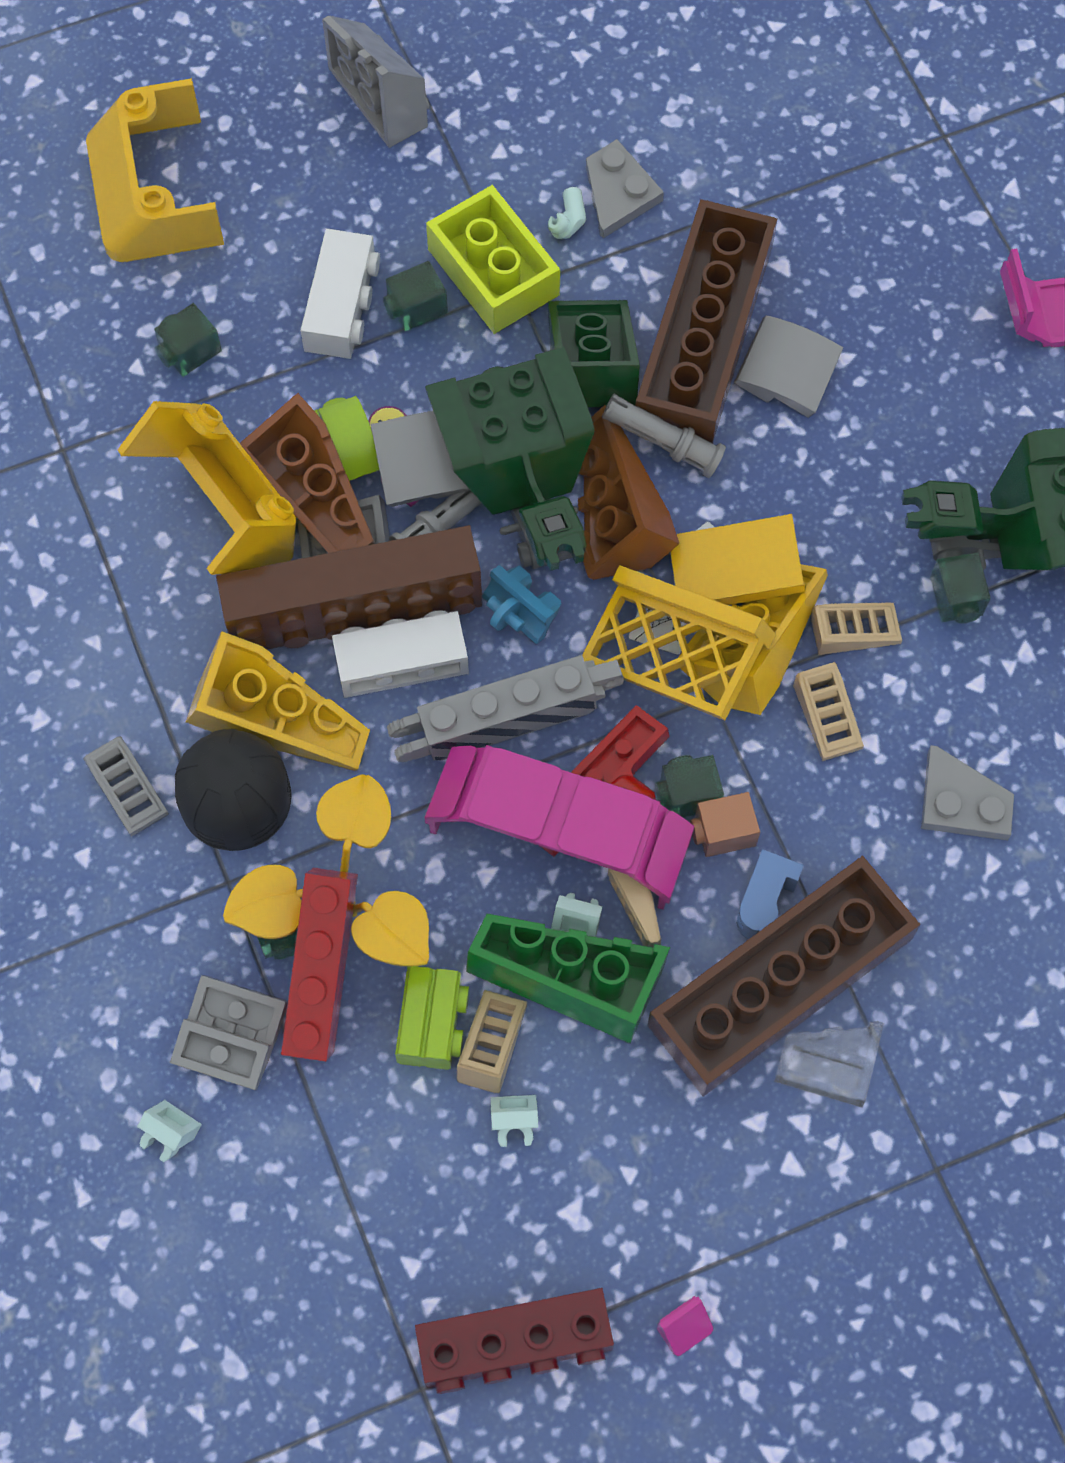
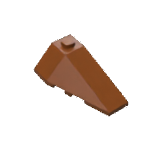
[240,393,375,553]
[578,405,680,580]

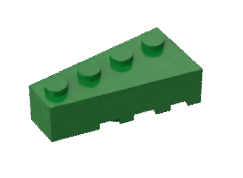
[466,913,670,1043]

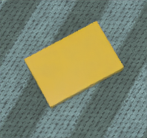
[671,514,805,605]

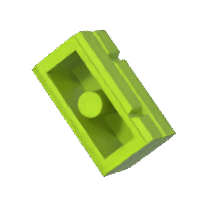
[395,966,469,1070]

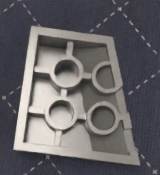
[322,16,429,148]

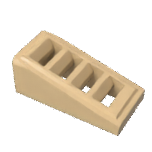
[810,603,902,655]
[793,662,864,761]
[608,868,661,947]
[457,990,527,1093]

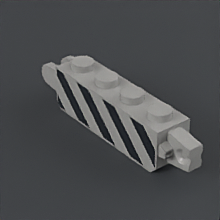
[387,655,624,762]

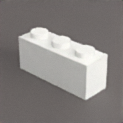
[300,229,380,359]
[332,610,469,698]

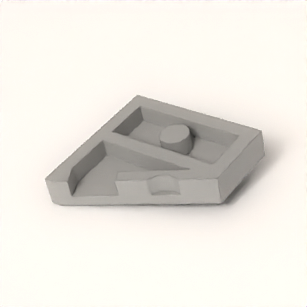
[586,139,664,238]
[921,745,1014,841]

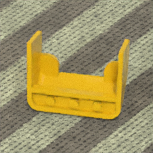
[86,78,224,262]
[117,401,296,575]

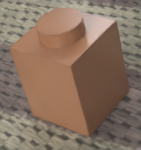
[690,792,760,857]

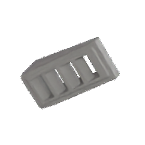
[83,736,169,837]

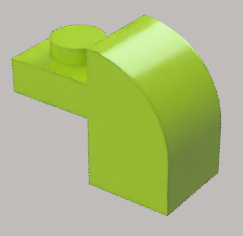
[314,396,380,481]

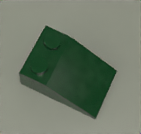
[548,300,640,407]

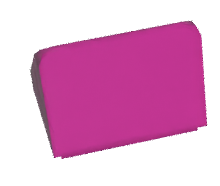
[657,1296,713,1356]

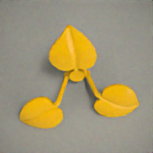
[223,774,429,966]

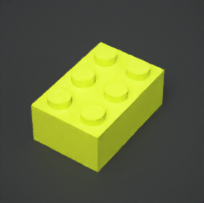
[426,185,560,334]

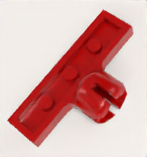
[540,705,670,857]

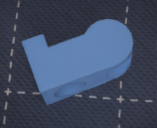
[736,849,804,939]

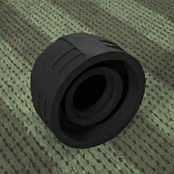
[175,729,292,851]

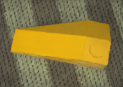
[678,564,828,715]
[186,631,370,771]

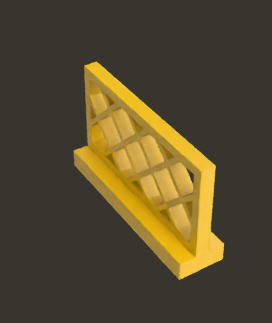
[582,565,776,721]

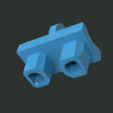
[482,565,561,644]

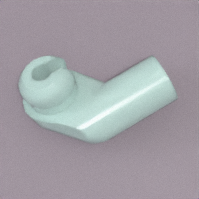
[548,187,586,240]

